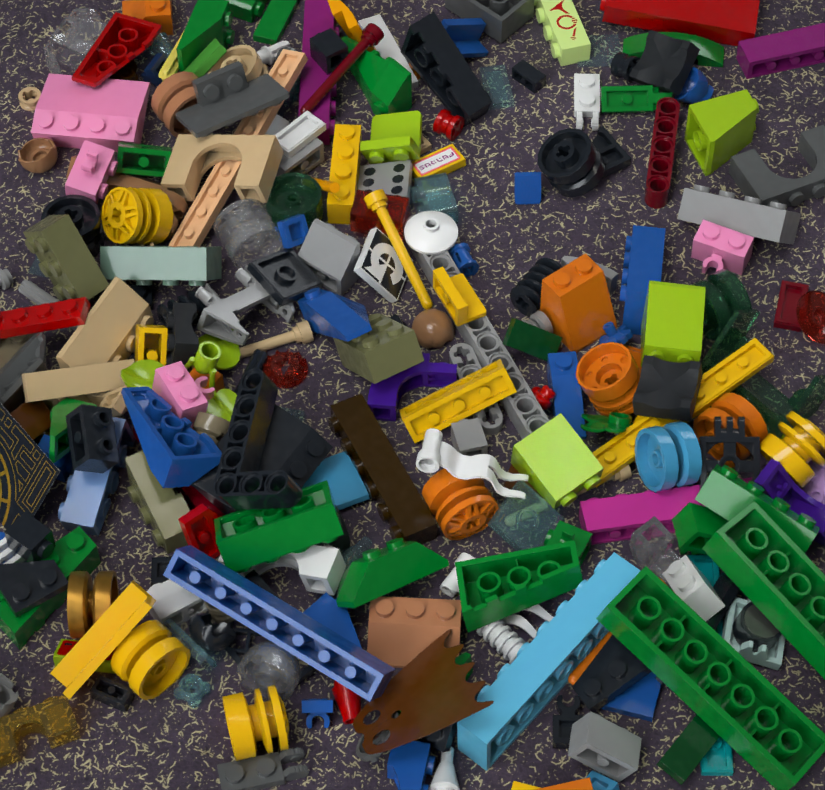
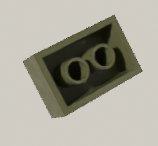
[23,214,109,301]
[333,313,424,384]

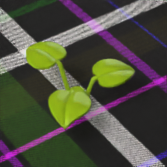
[121,329,240,422]

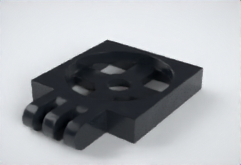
[699,416,760,491]

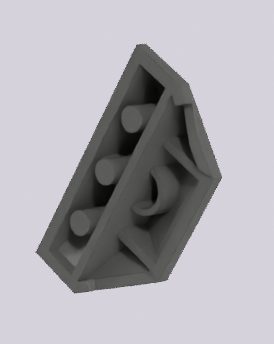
[0,332,47,413]

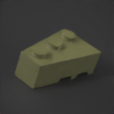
[125,450,190,554]

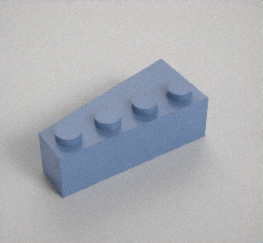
[58,417,136,536]

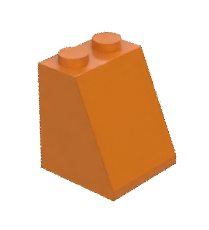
[540,253,617,353]

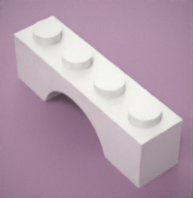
[218,545,346,596]

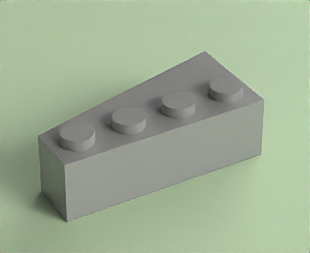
[677,184,801,245]

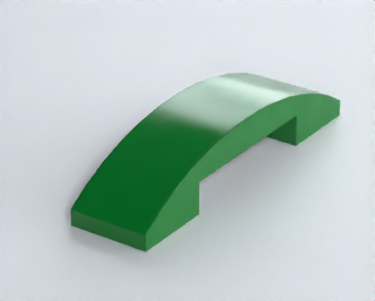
[623,32,724,67]

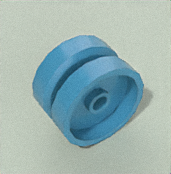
[634,421,702,492]

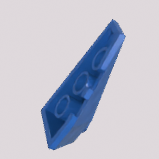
[297,288,372,342]
[121,387,222,488]

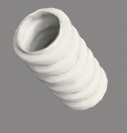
[476,619,525,664]

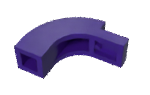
[367,353,457,421]
[754,459,825,546]

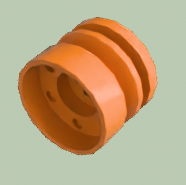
[576,342,641,417]
[421,468,499,540]

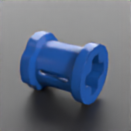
[448,243,479,278]

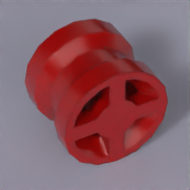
[433,109,464,141]

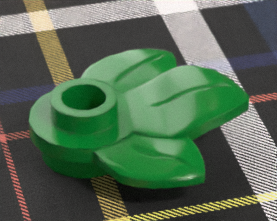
[580,412,633,434]

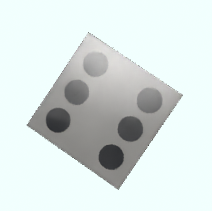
[355,159,413,209]

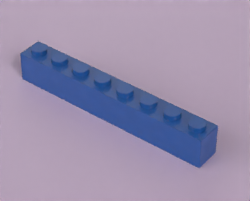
[163,545,395,702]

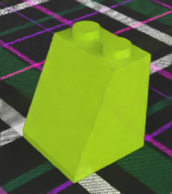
[684,89,759,176]
[640,280,706,367]
[511,413,604,509]

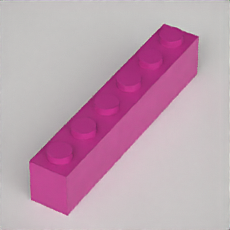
[579,477,752,545]

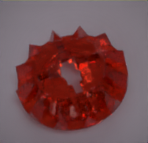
[263,348,308,388]

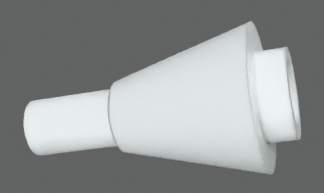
[429,746,460,790]

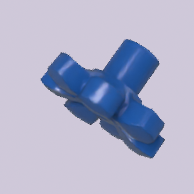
[599,322,633,345]

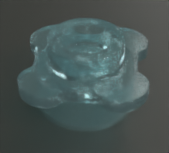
[174,674,211,708]

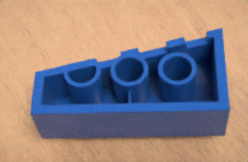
[619,225,666,335]

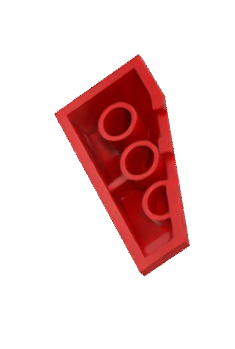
[72,12,162,87]

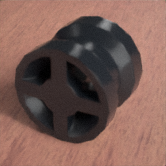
[610,52,640,82]

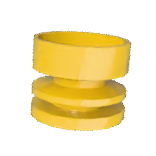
[101,187,173,245]
[760,411,825,489]
[222,685,289,761]

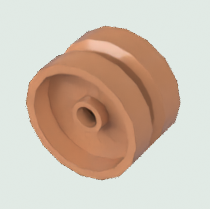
[151,71,199,138]

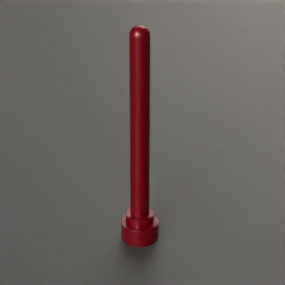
[300,23,384,115]

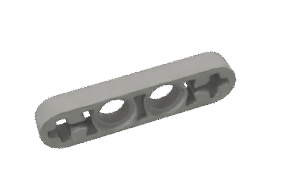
[449,343,503,435]

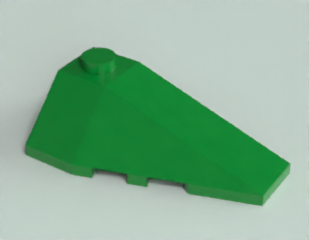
[341,36,412,115]

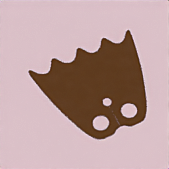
[353,629,494,754]

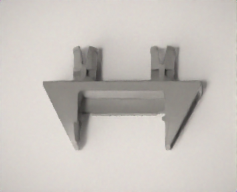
[195,265,295,346]

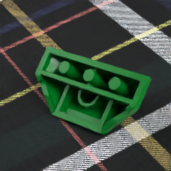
[336,538,449,608]

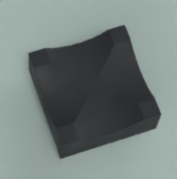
[629,30,700,96]
[166,302,199,373]
[632,355,703,422]

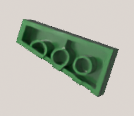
[0,526,101,650]

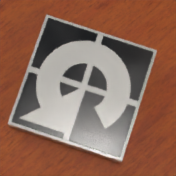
[353,227,413,303]

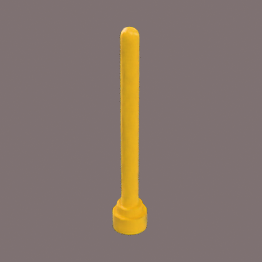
[364,189,433,310]

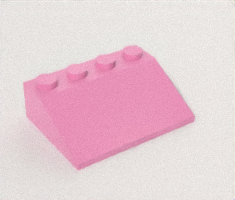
[31,73,151,152]

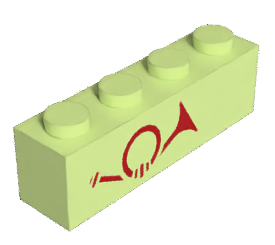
[534,0,591,66]

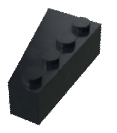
[400,12,492,128]

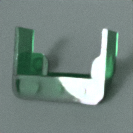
[701,309,825,439]

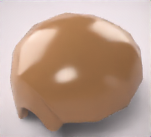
[18,138,58,173]
[412,309,455,349]

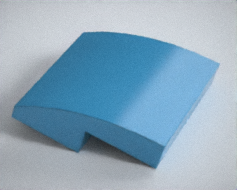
[302,452,370,510]

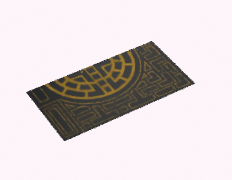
[0,403,60,529]

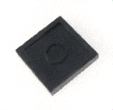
[247,248,324,307]

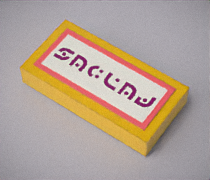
[412,144,466,186]

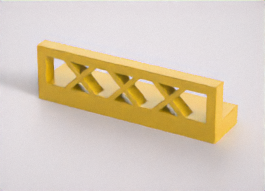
[399,359,517,443]
[50,580,156,699]

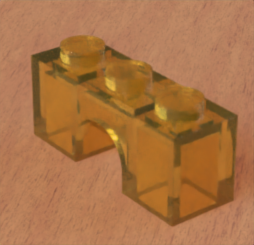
[0,695,81,768]

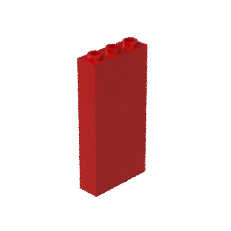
[599,0,760,46]

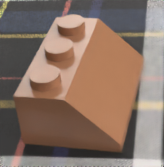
[367,596,462,668]

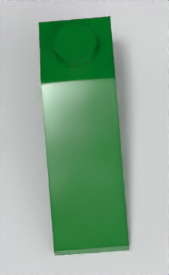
[49,397,97,463]

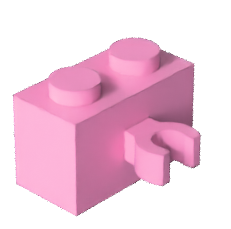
[65,140,118,204]
[691,220,754,278]
[152,361,215,428]

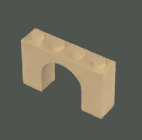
[160,134,284,203]

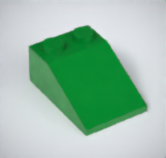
[176,0,235,72]

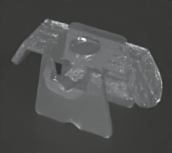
[43,8,107,74]

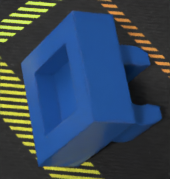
[277,214,309,248]
[302,698,334,728]

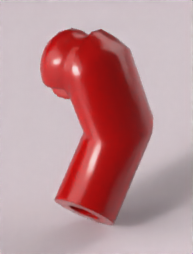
[531,385,556,410]

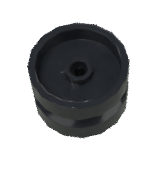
[537,128,605,197]
[41,195,105,257]

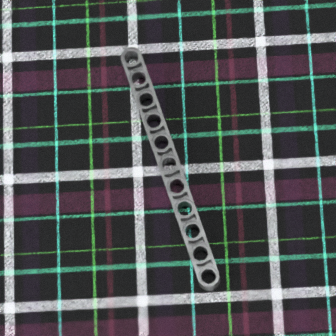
[406,214,549,439]

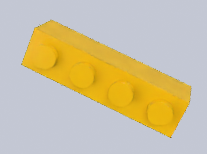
[327,124,362,225]

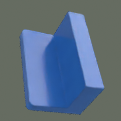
[441,18,488,58]

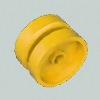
[110,619,191,700]

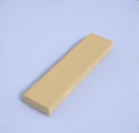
[21,359,134,403]

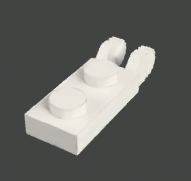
[574,73,600,131]

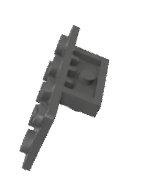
[175,61,290,138]

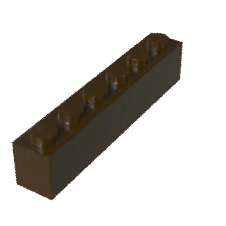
[328,394,437,544]

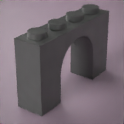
[729,125,825,207]

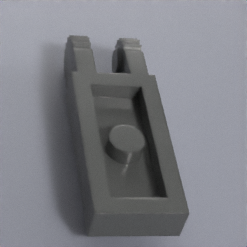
[217,747,309,790]

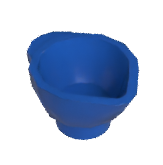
[675,67,714,104]

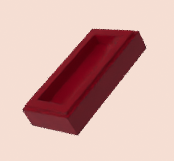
[773,280,809,332]

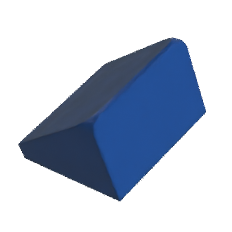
[514,172,541,205]

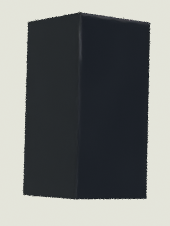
[512,60,546,94]
[90,675,135,713]

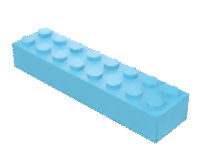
[457,552,641,771]

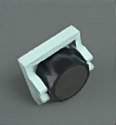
[722,597,785,670]

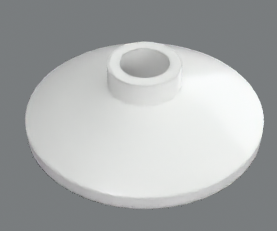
[404,211,458,255]

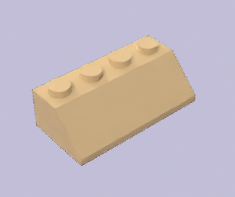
[56,277,154,392]

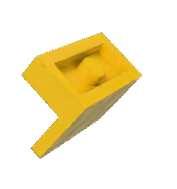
[433,266,486,327]

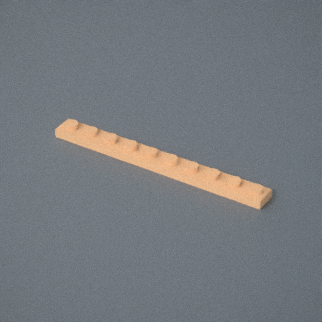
[168,49,308,247]

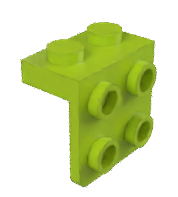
[360,110,422,164]

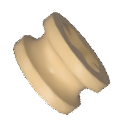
[18,87,41,111]

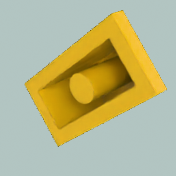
[135,324,168,366]

